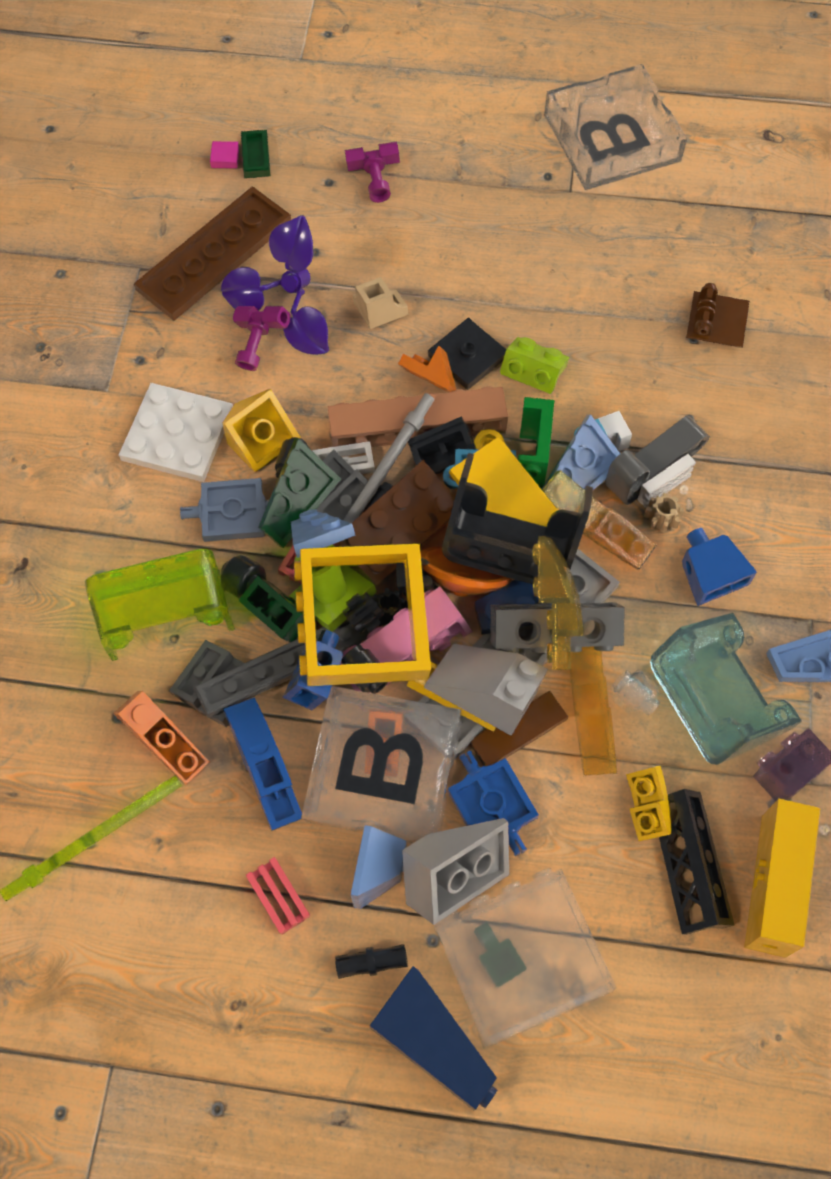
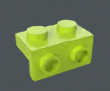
[500,337,570,394]

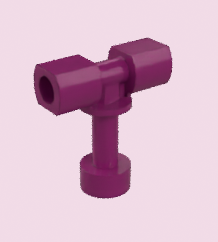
[345,141,400,203]
[233,306,291,371]

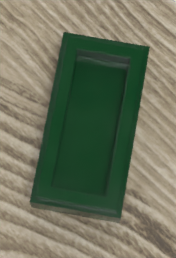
[241,129,271,179]

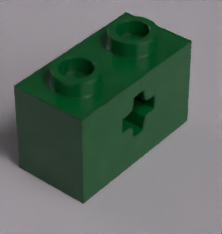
[238,576,316,642]

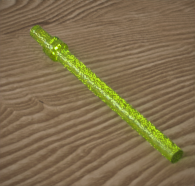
[0,775,182,902]

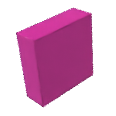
[210,141,239,169]

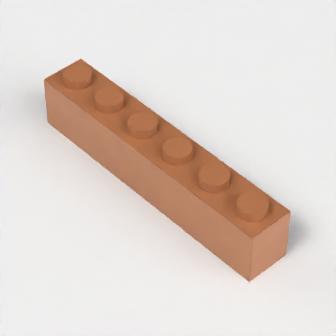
[328,386,508,447]

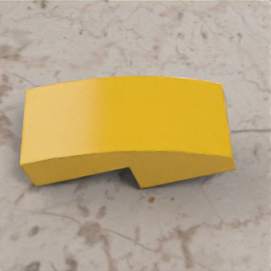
[626,765,671,842]

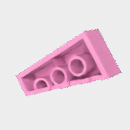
[340,586,473,699]

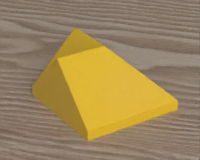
[222,389,301,472]

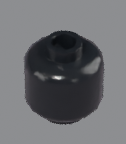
[220,555,266,599]

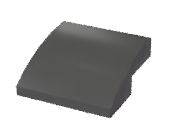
[316,449,378,520]
[169,640,244,728]

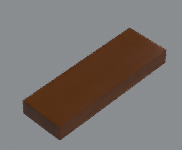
[470,691,568,766]

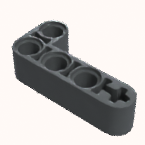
[605,416,710,505]

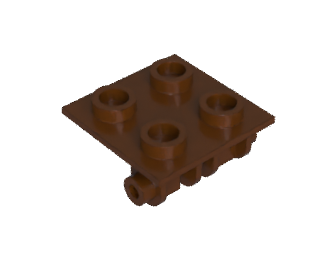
[686,283,750,348]

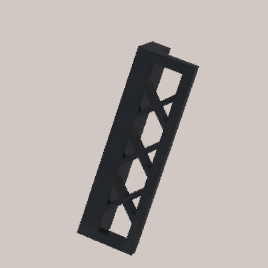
[659,789,735,935]

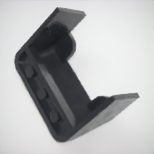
[442,453,593,589]

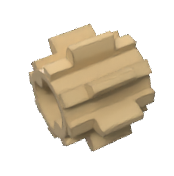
[644,493,684,533]

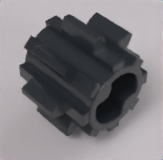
[373,588,408,626]
[342,592,385,634]

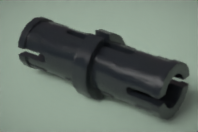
[335,944,408,979]

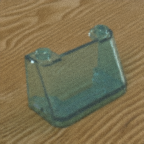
[650,613,802,765]

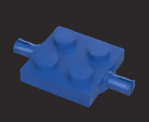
[447,751,539,857]

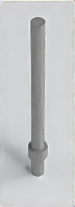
[344,393,435,523]

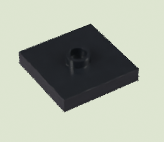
[428,317,506,390]

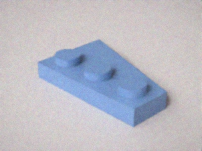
[541,414,621,510]
[291,509,355,558]

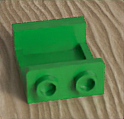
[517,397,555,489]

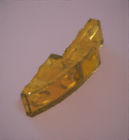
[542,470,657,570]
[533,536,584,670]

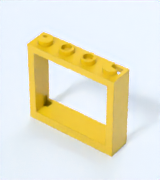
[294,544,431,686]

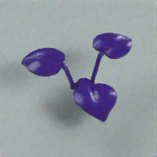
[221,215,329,355]

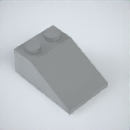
[424,644,548,736]
[402,818,509,925]

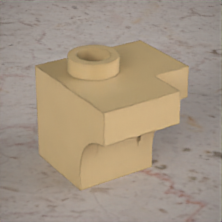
[353,277,409,329]

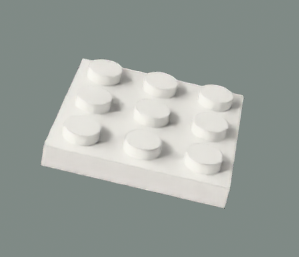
[119,383,233,482]

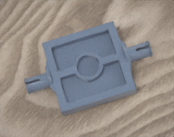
[180,478,269,542]

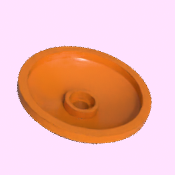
[420,547,511,597]

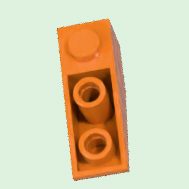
[113,691,210,785]

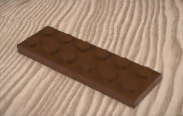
[134,186,291,321]

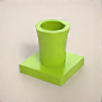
[289,544,377,632]

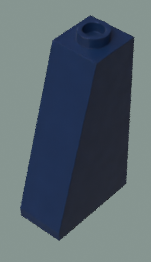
[370,966,498,1111]

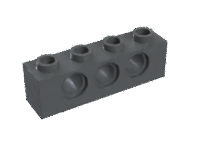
[490,602,625,653]

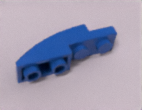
[224,697,304,831]

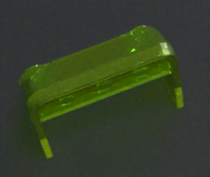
[85,549,235,661]

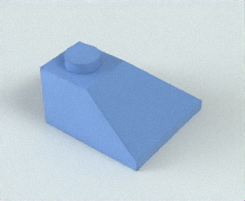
[351,825,407,909]

